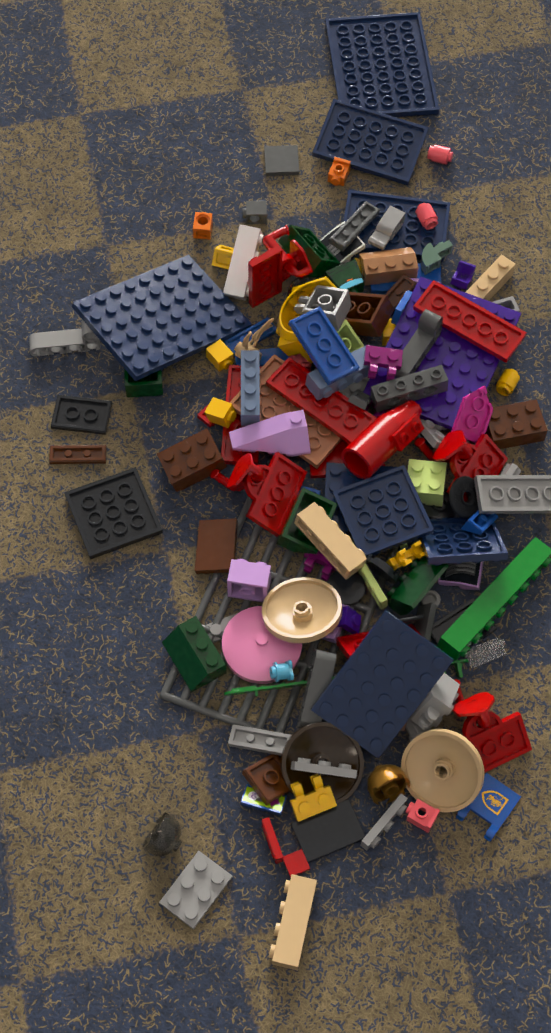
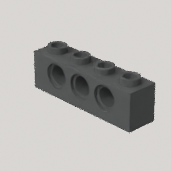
[371,365,448,412]

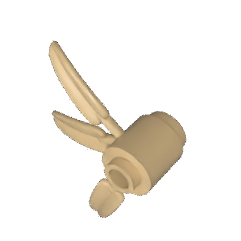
[234,318,274,359]

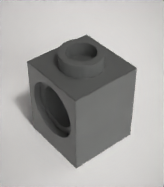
[243,201,267,225]

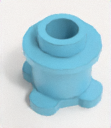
[270,660,294,683]

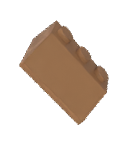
[359,247,418,286]

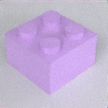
[227,559,271,602]

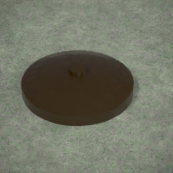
[280,722,364,804]

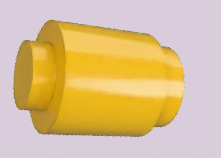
[496,369,520,396]

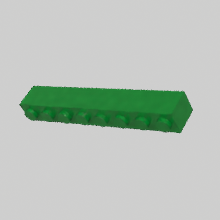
[437,537,551,661]

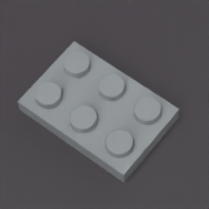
[159,851,233,930]

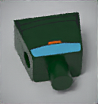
[325,259,364,293]

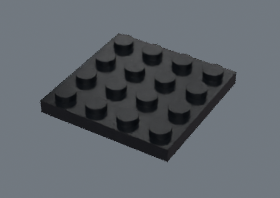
[64,467,163,560]

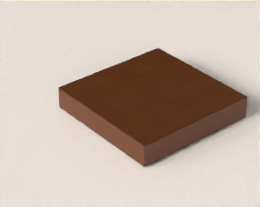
[242,754,290,806]

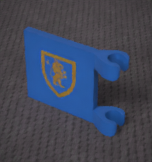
[456,772,521,841]

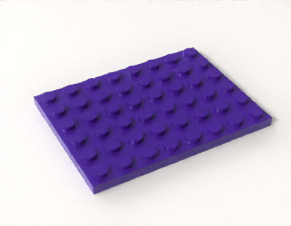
[363,276,521,430]

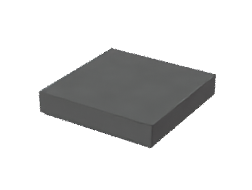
[264,145,299,176]

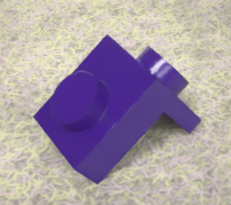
[450,261,476,290]
[337,606,361,634]

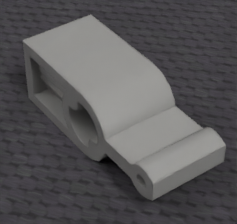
[368,206,405,250]

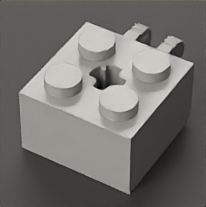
[294,285,352,331]
[410,673,460,731]

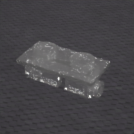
[465,637,507,669]

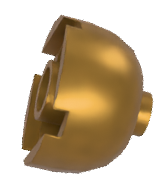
[367,764,410,805]

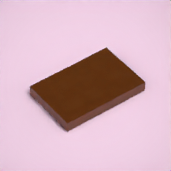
[195,518,238,574]

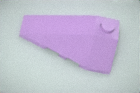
[229,410,311,457]

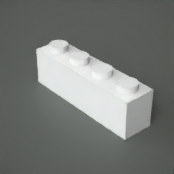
[223,224,264,301]

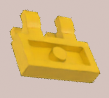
[386,540,425,571]
[290,773,337,822]

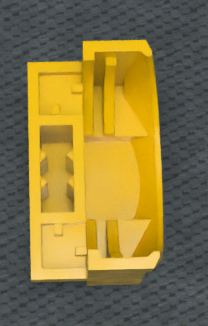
[276,276,337,363]

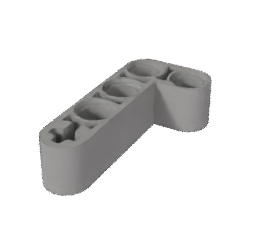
[29,320,100,356]

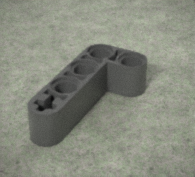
[394,309,443,378]
[297,648,336,728]

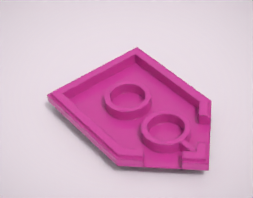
[451,386,493,443]

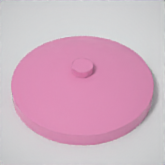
[222,606,302,684]

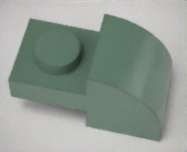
[421,240,453,275]

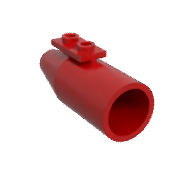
[341,400,424,479]

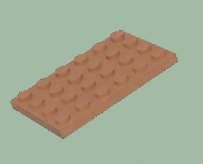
[229,354,342,469]

